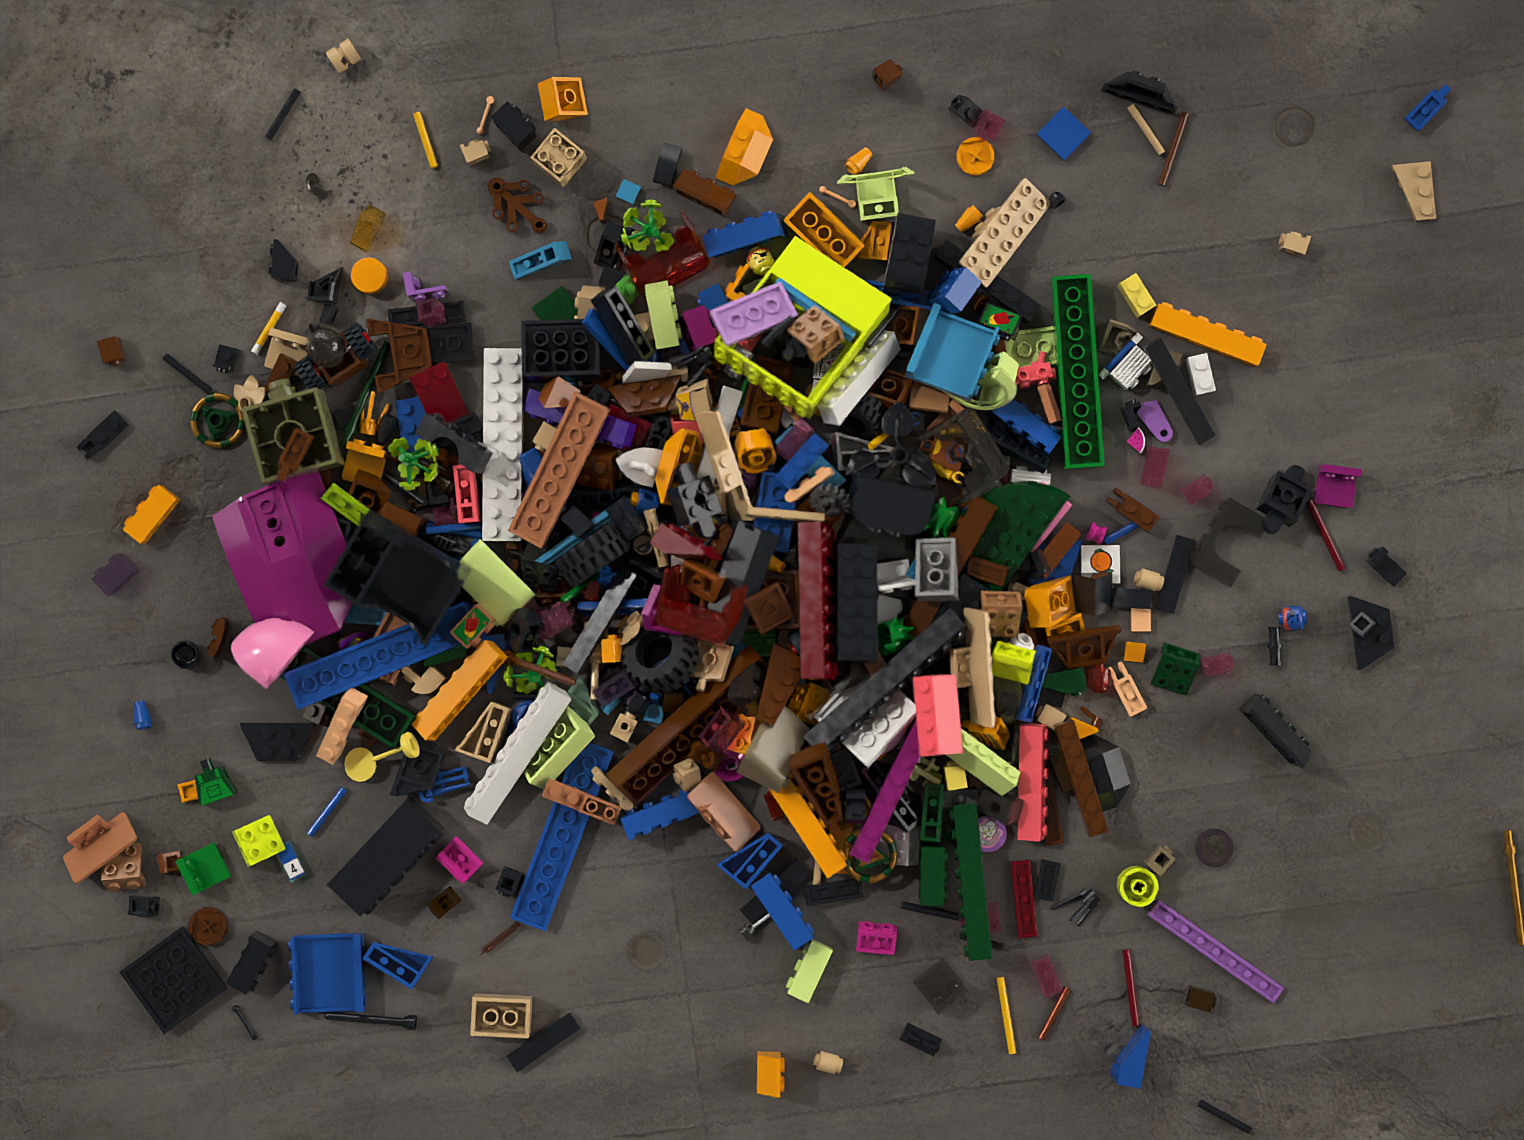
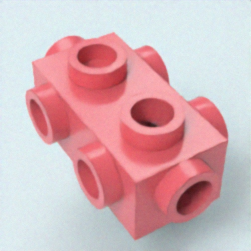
[1015,351,1056,390]

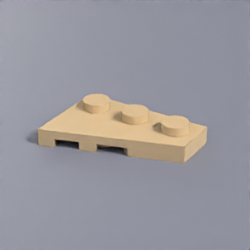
[1391,161,1436,221]

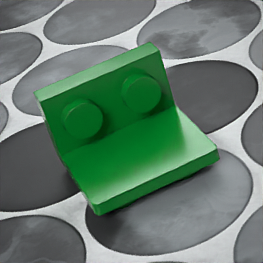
[175,842,231,896]

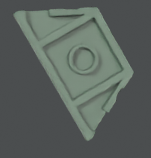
[567,676,600,725]

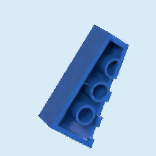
[987,399,1061,455]

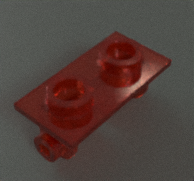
[581,581,602,601]

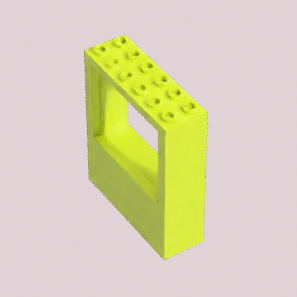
[714,236,891,419]

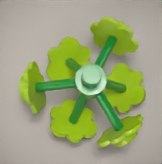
[621,199,674,252]
[388,438,439,491]
[503,646,558,697]

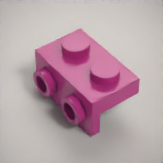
[436,836,483,884]

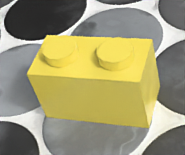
[1117,273,1156,318]
[942,760,968,791]

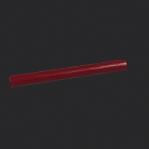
[1306,499,1346,571]
[1122,949,1140,1027]

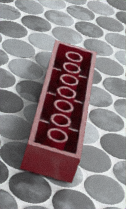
[798,521,838,681]

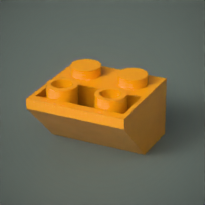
[757,1051,785,1098]

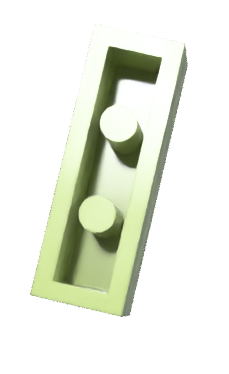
[786,939,833,1003]

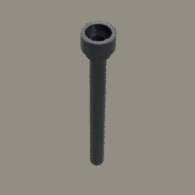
[324,1012,417,1031]

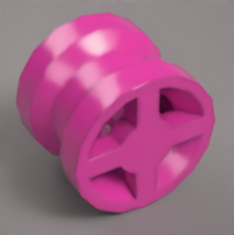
[1085,522,1107,545]

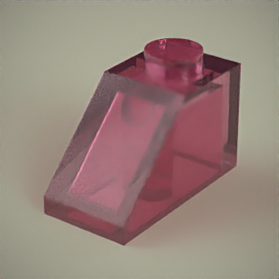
[774,418,815,462]

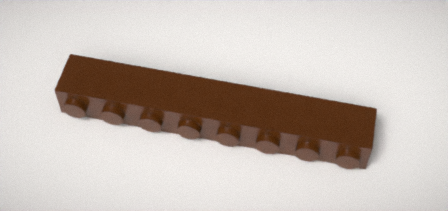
[903,496,998,638]

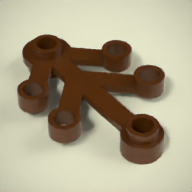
[488,177,548,234]

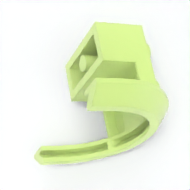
[837,167,914,221]
[944,352,1019,410]

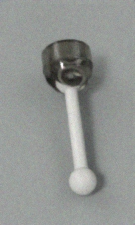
[738,913,771,941]

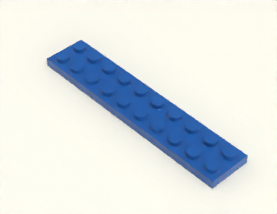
[284,601,469,710]
[510,742,614,932]

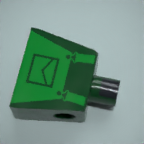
[195,758,238,806]

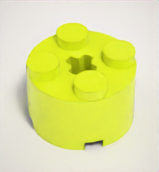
[1117,866,1159,907]

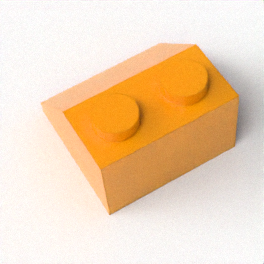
[537,77,588,121]

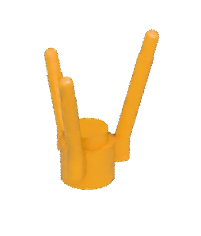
[359,391,390,436]

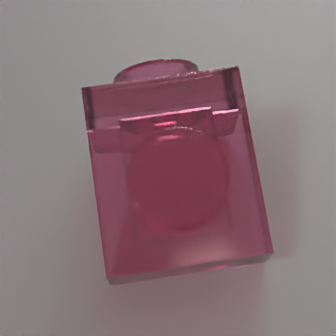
[1181,474,1214,505]
[433,497,458,526]

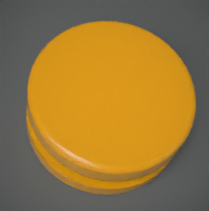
[351,258,388,295]

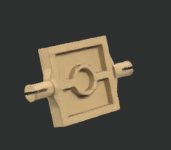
[689,636,734,692]

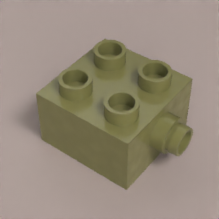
[241,379,345,485]

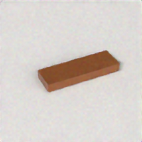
[1031,522,1082,579]

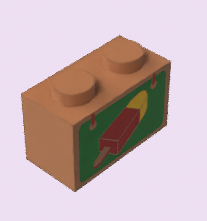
[450,604,496,648]

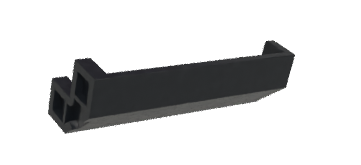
[695,518,779,646]

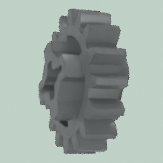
[809,483,850,518]

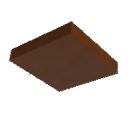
[743,582,795,635]

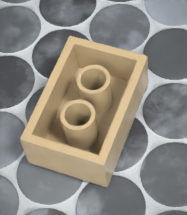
[470,993,532,1038]

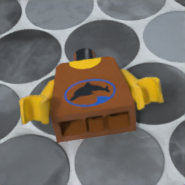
[920,427,979,486]

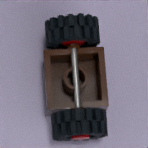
[295,322,377,389]

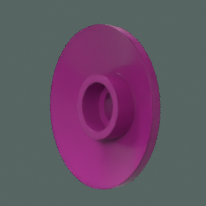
[714,748,745,782]

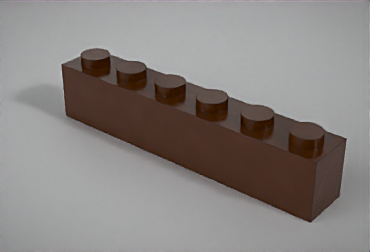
[1053,719,1109,837]

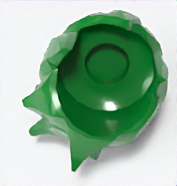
[923,497,960,539]
[877,616,915,656]

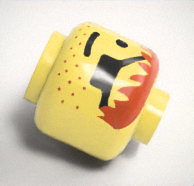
[746,246,775,276]

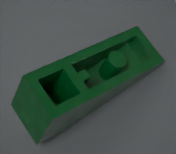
[1042,667,1087,697]
[919,783,944,845]

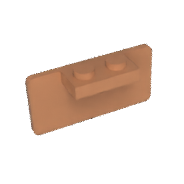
[687,772,760,852]
[63,812,137,884]

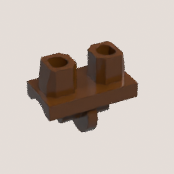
[688,740,726,771]

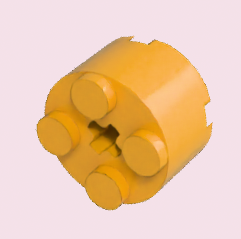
[734,428,776,474]

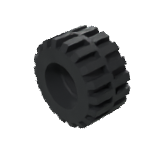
[837,393,886,441]

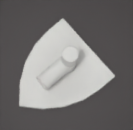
[615,447,663,487]

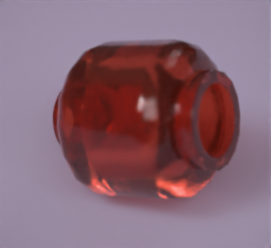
[1086,664,1112,693]

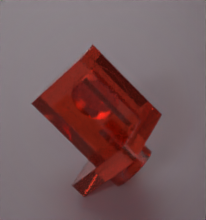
[763,791,787,822]

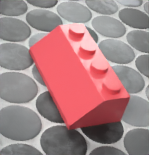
[913,675,963,756]

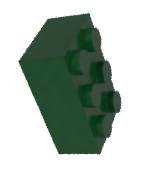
[918,844,948,906]

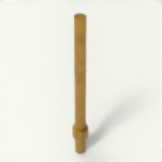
[1503,830,1524,946]

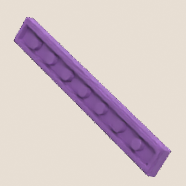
[1147,899,1284,1004]

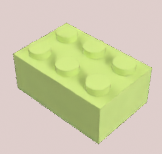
[645,280,682,349]

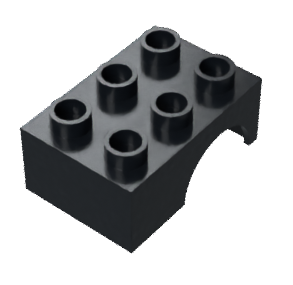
[324,509,472,646]

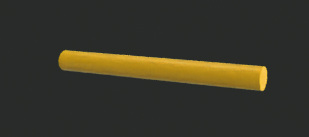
[997,977,1016,1054]

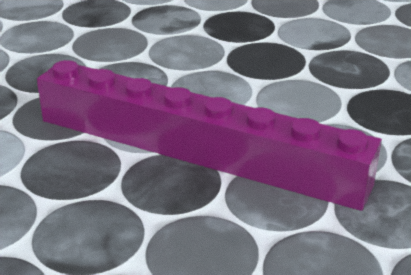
[849,717,920,863]

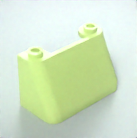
[459,539,536,627]

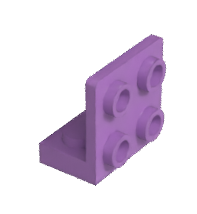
[403,272,449,303]

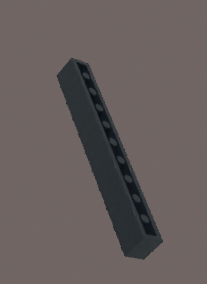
[804,608,969,754]

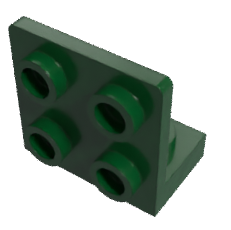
[1151,642,1200,696]

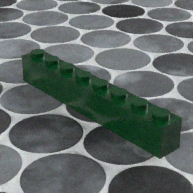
[949,803,993,961]

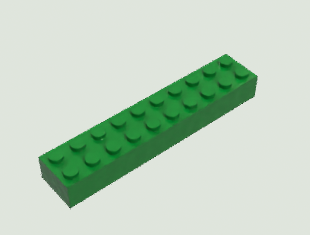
[1050,274,1105,470]

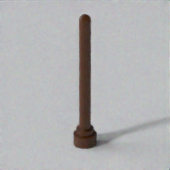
[502,649,575,686]

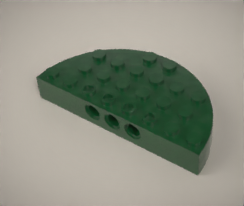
[950,480,1071,592]

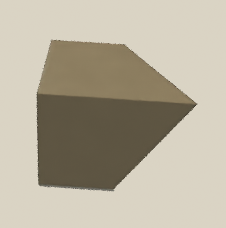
[1098,320,1143,356]

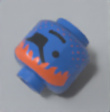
[1279,605,1307,631]

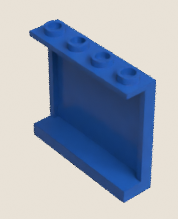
[288,932,366,1015]

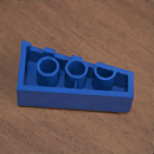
[703,211,789,259]
[621,789,699,840]
[751,872,815,951]

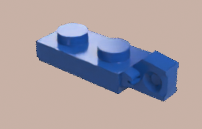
[1403,84,1451,132]

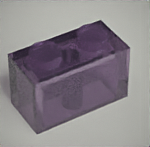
[92,553,140,596]

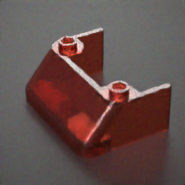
[615,209,710,299]
[655,564,748,644]

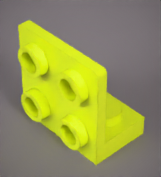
[992,641,1036,684]
[232,815,285,867]

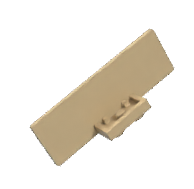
[959,178,1051,287]
[695,411,755,521]
[949,608,996,728]

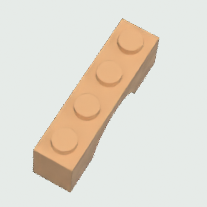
[316,688,368,765]

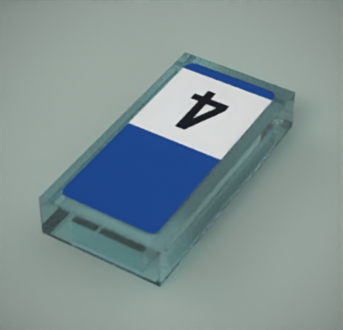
[276,840,308,883]

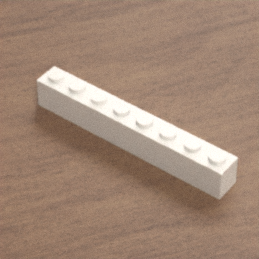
[464,682,571,824]

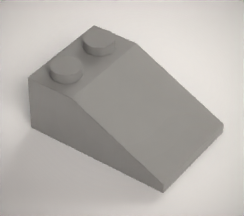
[915,538,958,602]

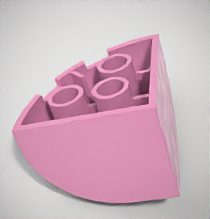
[231,618,314,689]

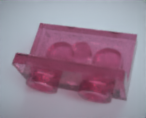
[538,601,574,641]

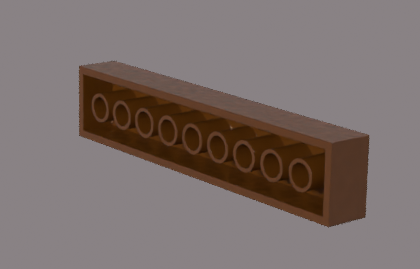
[606,645,768,806]

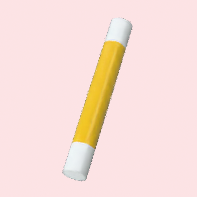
[251,302,287,355]

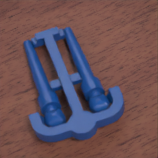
[419,766,470,803]

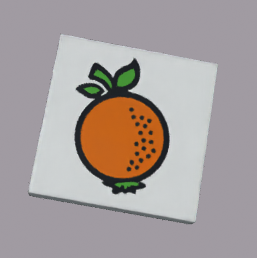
[1080,545,1120,583]

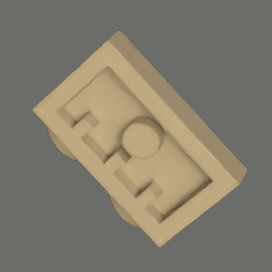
[264,328,312,376]

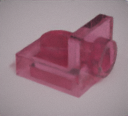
[1202,652,1234,677]

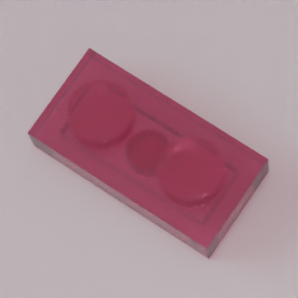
[1030,955,1062,998]

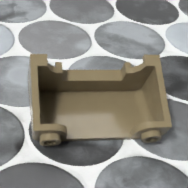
[737,706,810,793]

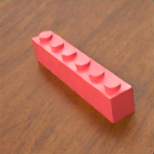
[1018,723,1049,842]

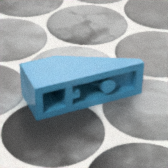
[509,241,572,279]

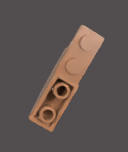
[542,778,622,825]

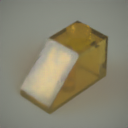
[350,204,386,252]

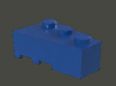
[716,832,784,890]

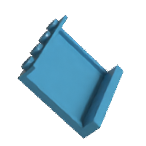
[905,303,1001,401]

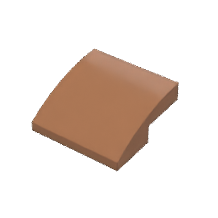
[1037,384,1062,424]

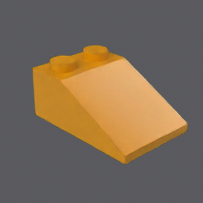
[1024,575,1076,627]

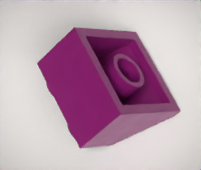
[677,305,718,352]

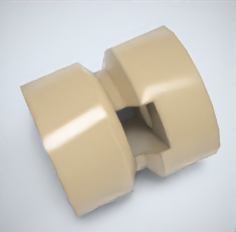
[325,38,362,74]

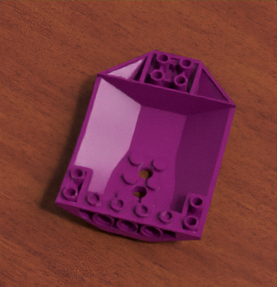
[212,472,353,645]

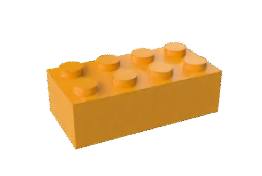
[783,192,867,269]

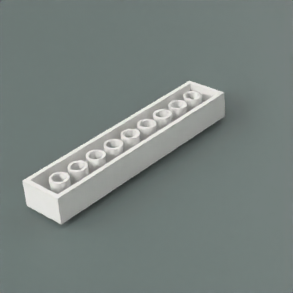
[482,348,524,542]

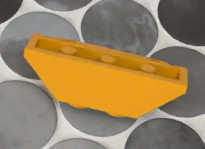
[715,109,773,186]
[655,428,703,505]

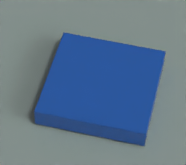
[1036,106,1091,161]

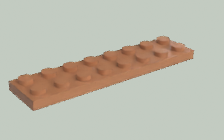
[508,392,610,548]

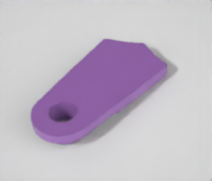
[1136,400,1173,442]

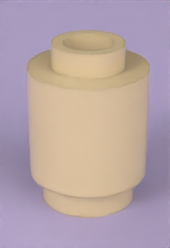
[1134,568,1164,592]
[813,1051,843,1074]

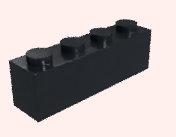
[590,286,655,366]

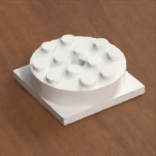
[814,664,916,768]

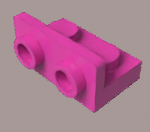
[856,921,897,955]

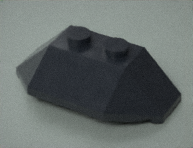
[1101,71,1177,115]
[1080,734,1131,812]
[859,760,921,833]

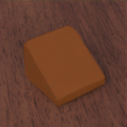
[593,198,608,223]
[157,850,181,873]

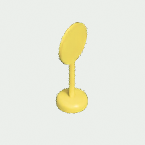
[344,732,419,782]

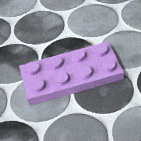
[710,281,798,347]

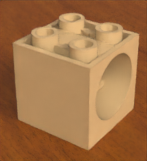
[530,128,587,188]

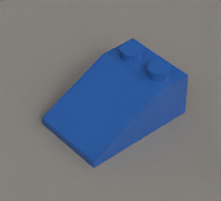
[1110,1024,1151,1089]

